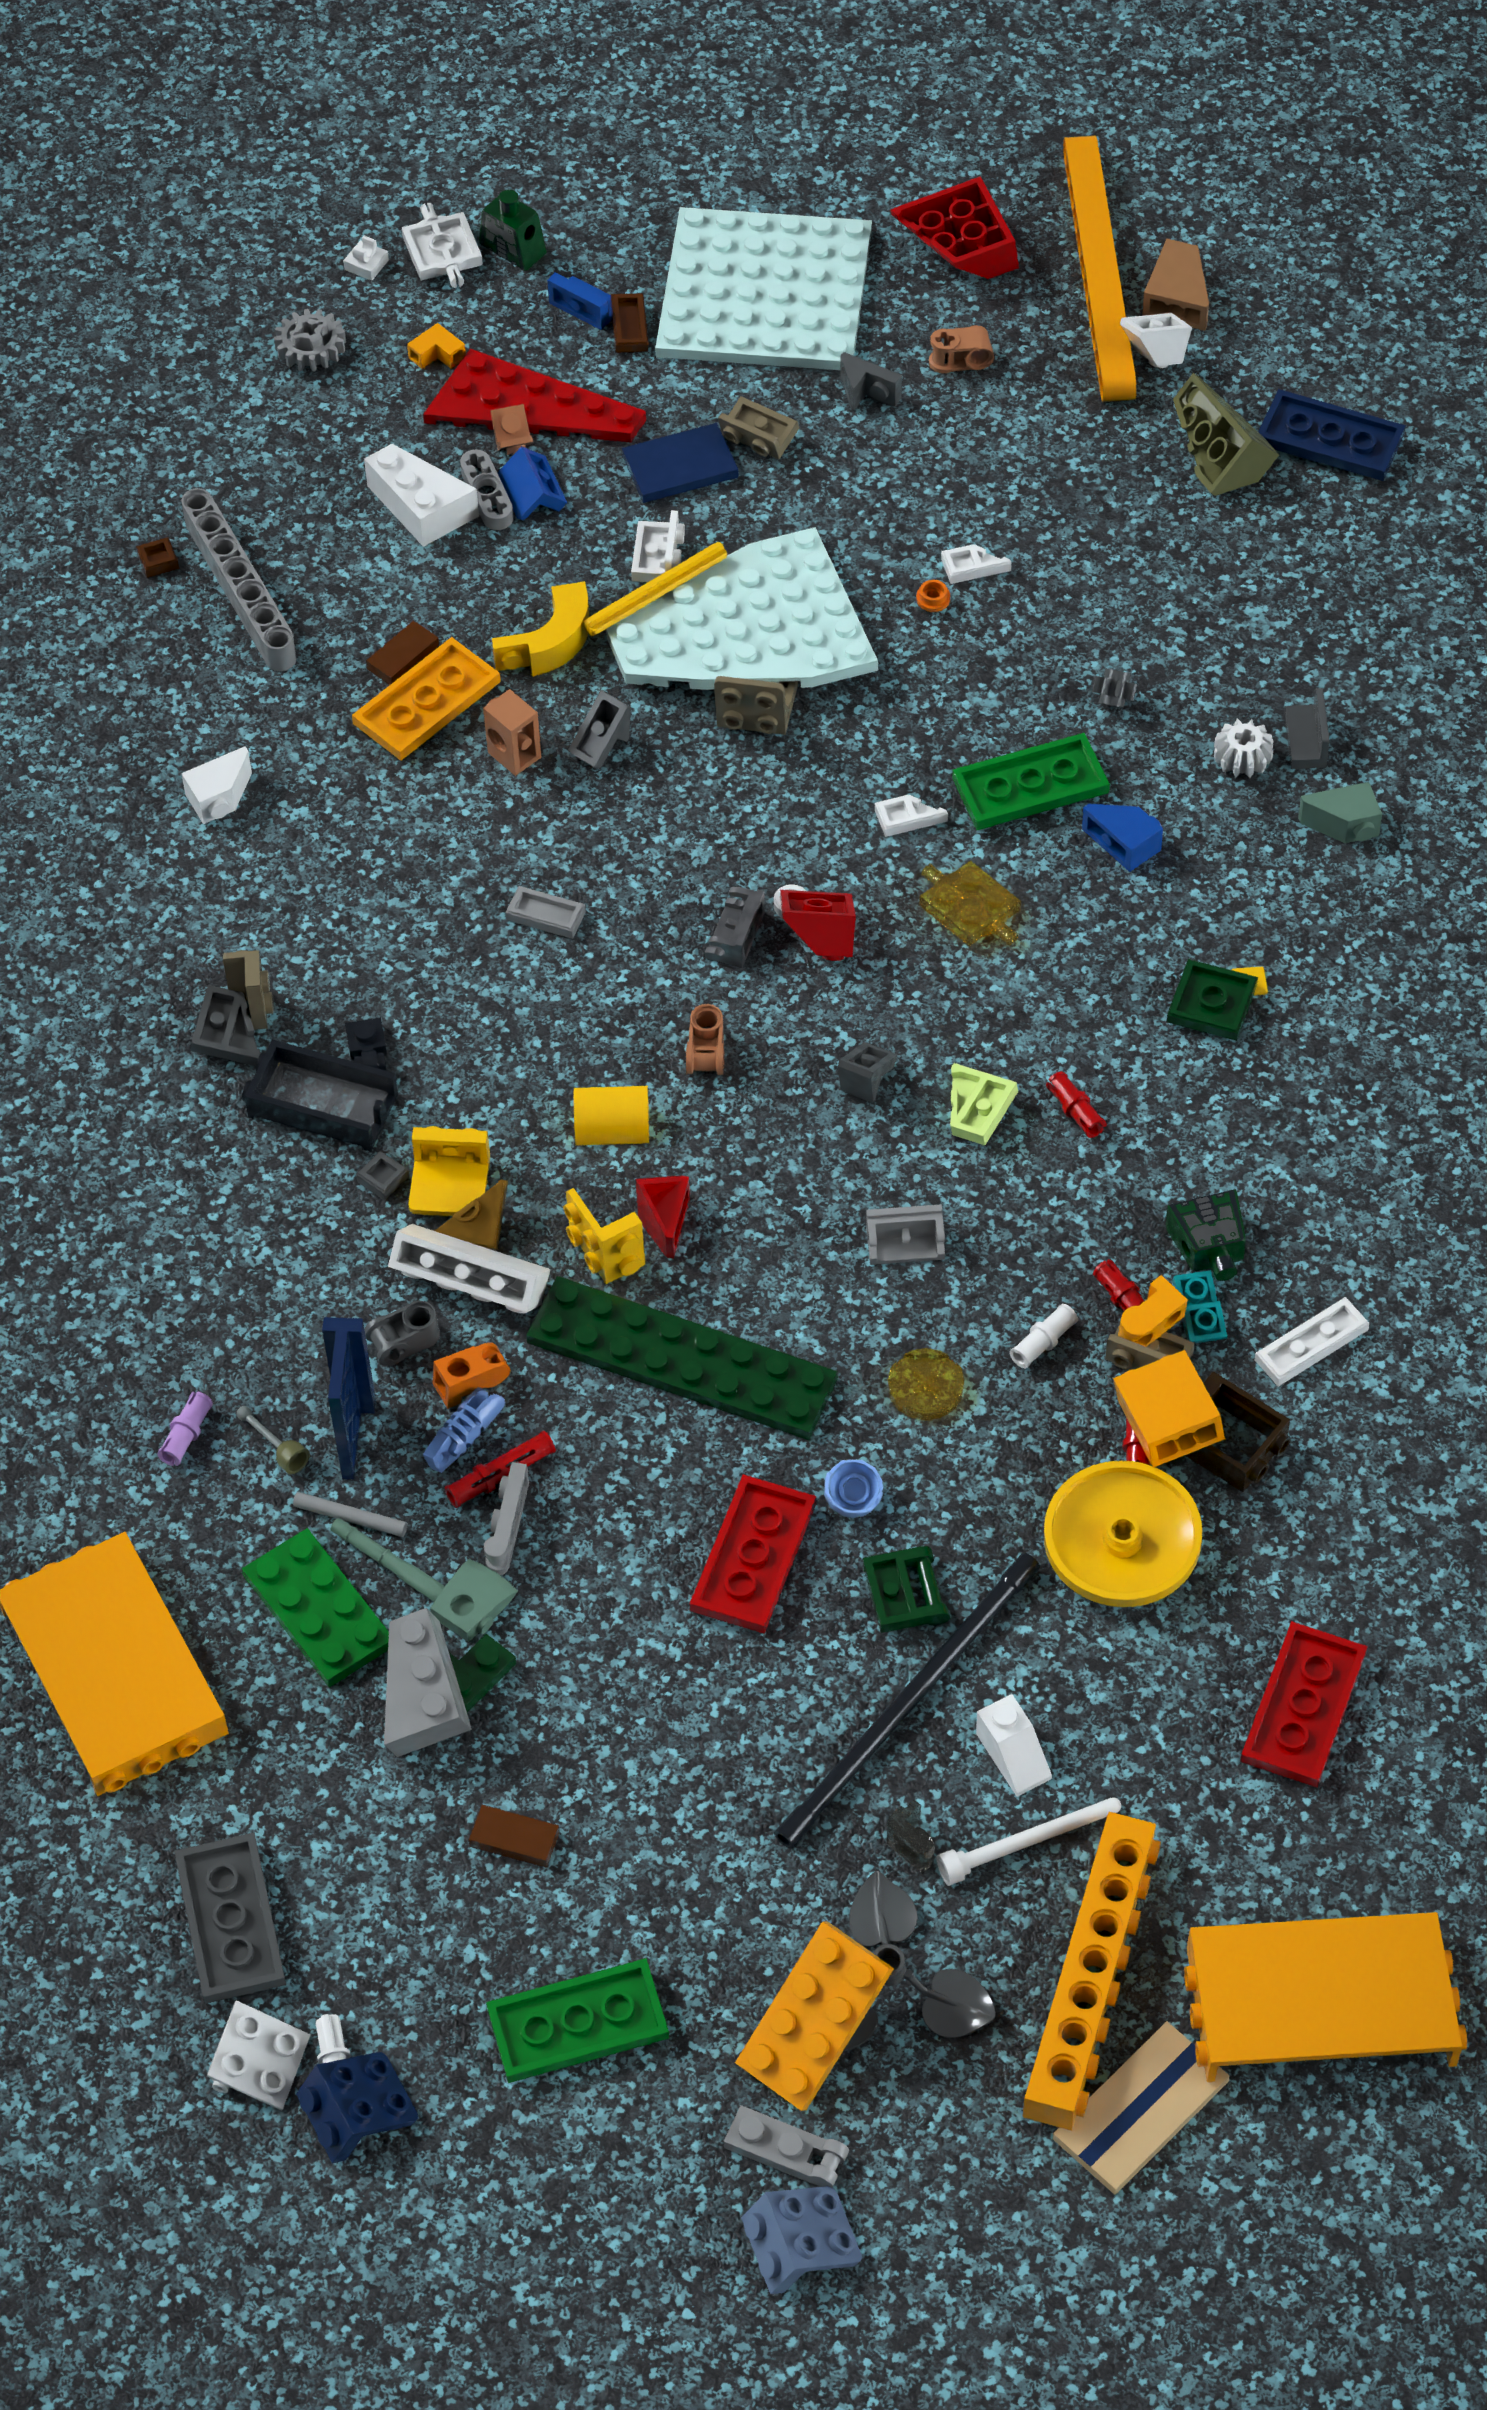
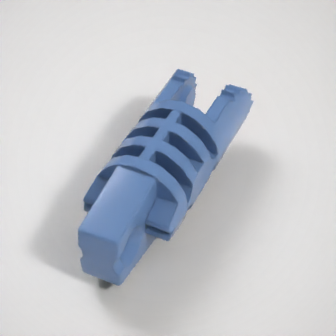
[423,1387,506,1473]

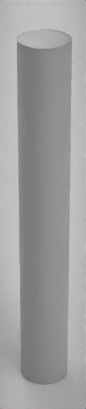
[293,1492,408,1537]

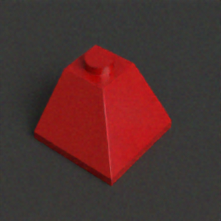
[780,890,856,961]

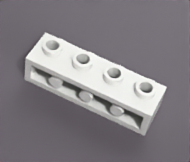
[388,1224,550,1313]

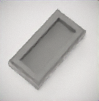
[505,886,586,939]

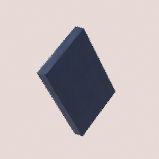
[622,423,739,503]

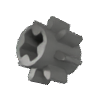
[1092,668,1137,708]

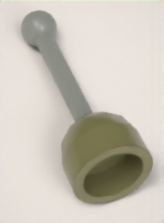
[237,1406,310,1474]

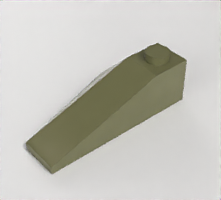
[1173,373,1279,496]

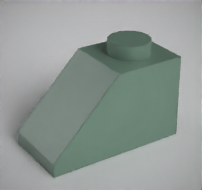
[1298,782,1382,843]

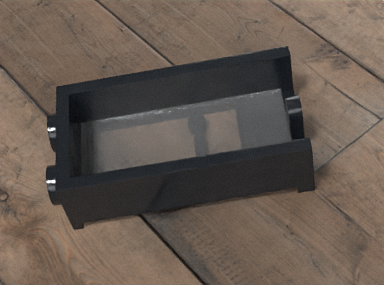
[242,1039,398,1152]

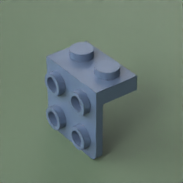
[741,2186,862,2294]

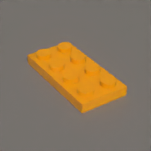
[352,637,501,761]
[735,1921,894,2111]

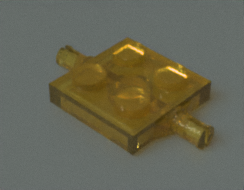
[919,860,1021,946]

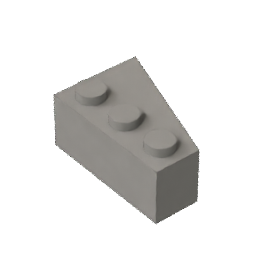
[384,1608,472,1757]

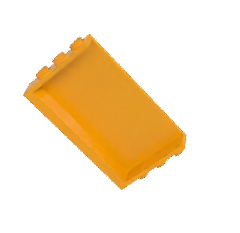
[0,1532,229,1796]
[1184,1912,1467,2082]

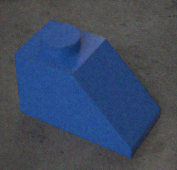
[1082,804,1163,872]

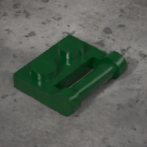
[863,1546,950,1633]

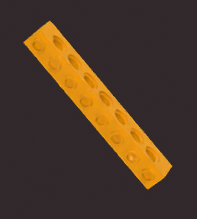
[1023,1812,1161,2131]

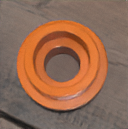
[916,580,950,612]

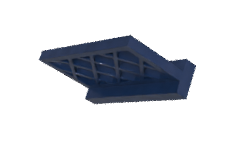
[322,1317,376,1479]

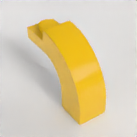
[492,581,589,676]

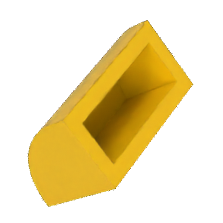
[574,1086,649,1146]

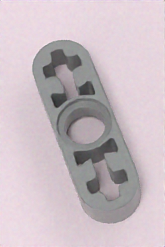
[460,449,513,530]

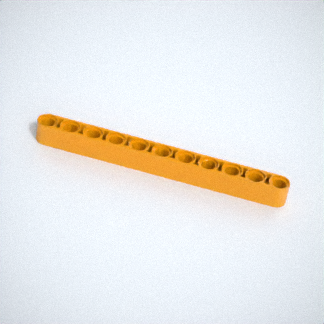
[1063,135,1136,402]

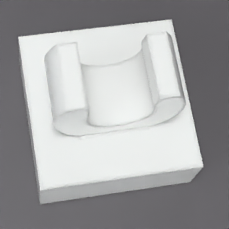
[343,236,389,281]

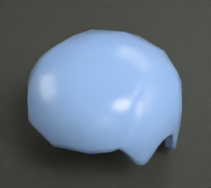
[824,1460,883,1518]

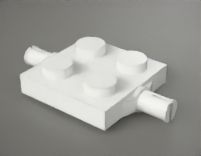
[402,203,483,288]

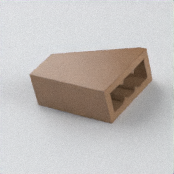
[1142,239,1209,331]

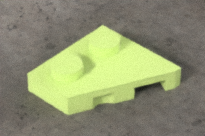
[950,1063,1018,1145]

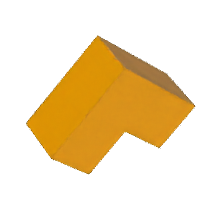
[407,323,466,369]

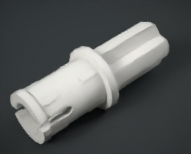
[316,2014,351,2064]

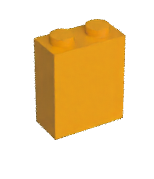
[1113,1350,1225,1468]

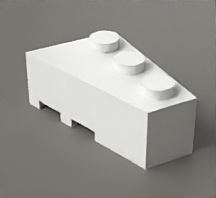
[364,444,479,547]

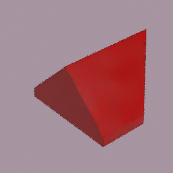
[635,1175,690,1259]

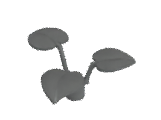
[844,1871,996,2051]

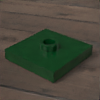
[1167,959,1258,1041]

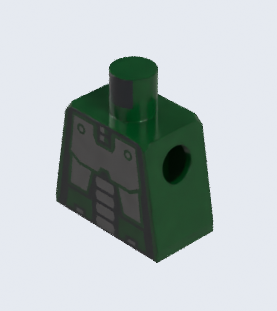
[479,190,547,271]
[1165,1189,1246,1281]

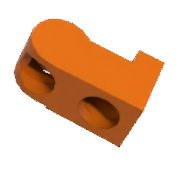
[432,1342,511,1409]

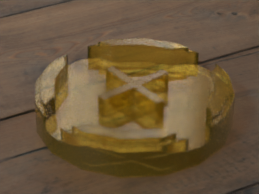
[888,1348,964,1421]

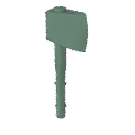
[330,1518,518,1642]

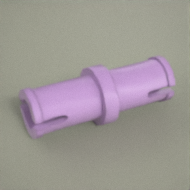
[157,1392,213,1466]

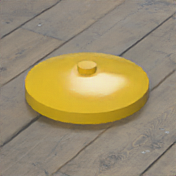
[1044,1461,1202,1607]

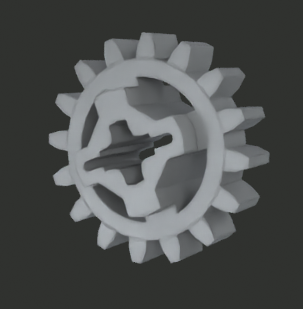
[274,309,346,372]

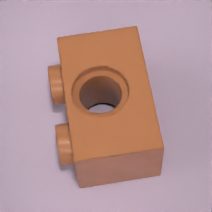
[483,689,542,776]

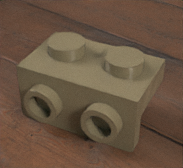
[718,396,799,459]
[223,950,274,1030]
[1105,1324,1195,1369]

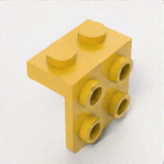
[408,1126,490,1216]
[563,1188,645,1284]

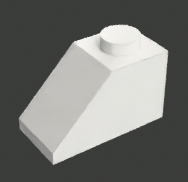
[1120,313,1192,368]
[181,747,252,824]
[976,1694,1052,1797]

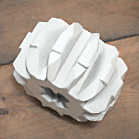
[1214,718,1273,778]

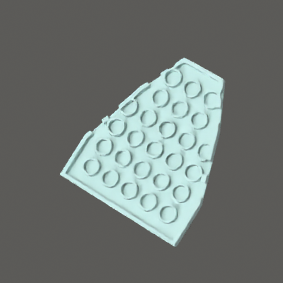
[606,527,878,690]

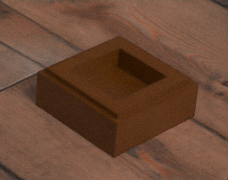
[136,537,179,578]

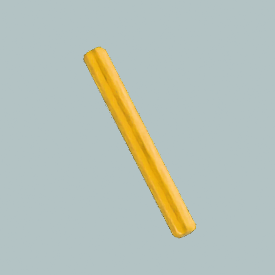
[583,542,727,636]

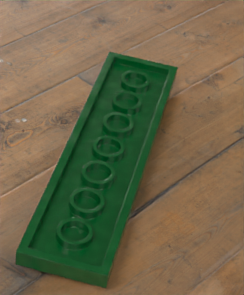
[526,1276,838,1440]

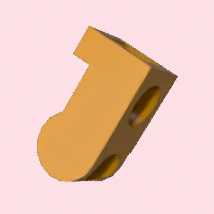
[1118,1275,1188,1347]

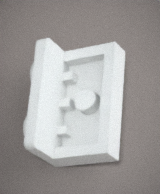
[631,510,685,582]

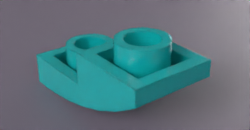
[1172,1270,1227,1344]

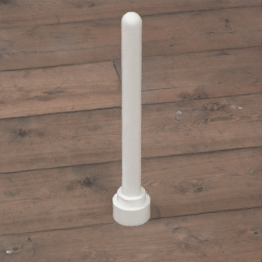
[936,1798,1121,1886]

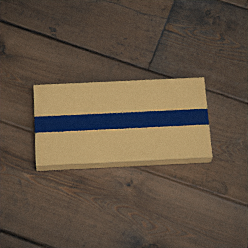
[1053,2021,1230,2195]

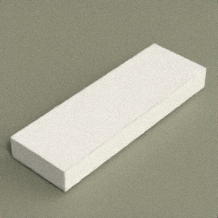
[1254,1297,1369,1387]

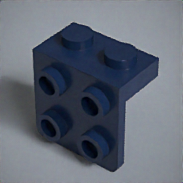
[296,2052,418,2163]

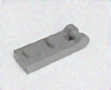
[484,1462,529,1575]
[724,2105,849,2188]

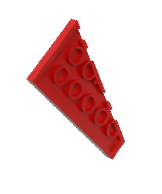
[423,348,646,442]

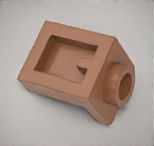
[490,404,533,455]

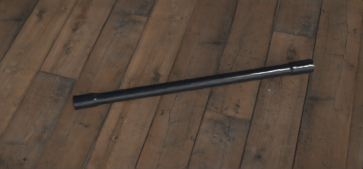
[774,1552,1040,1849]

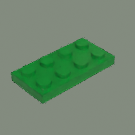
[952,733,1110,830]
[242,1528,389,1688]
[486,1958,669,2083]

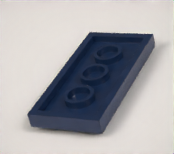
[1258,389,1406,481]

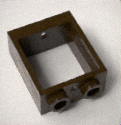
[1185,1371,1291,1492]

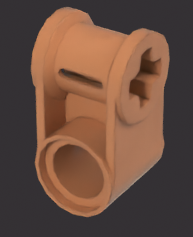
[929,325,994,373]
[686,1004,724,1075]

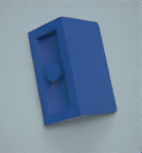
[547,272,612,330]
[497,446,567,521]

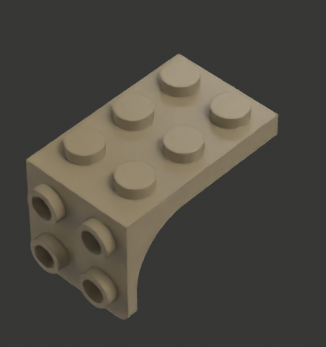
[714,676,799,735]

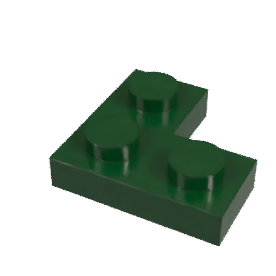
[449,1634,516,1712]

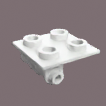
[207,2000,310,2111]

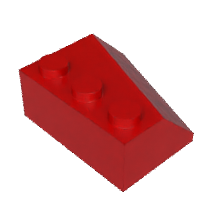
[890,176,1019,279]

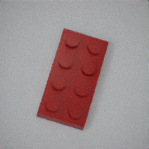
[689,1474,816,1634]
[1240,1621,1368,1788]

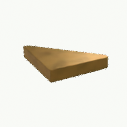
[435,1180,508,1250]

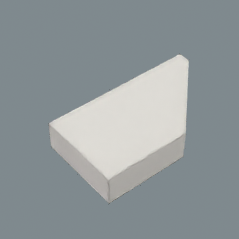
[941,544,1012,584]
[875,795,948,837]

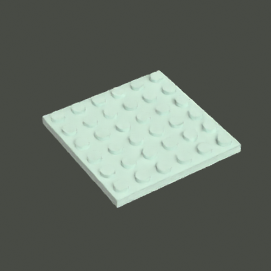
[655,207,872,370]

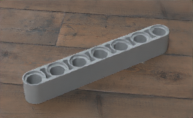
[181,488,297,672]

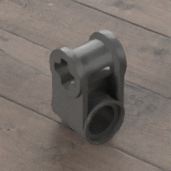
[364,1300,440,1366]

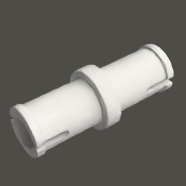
[1010,1304,1078,1369]

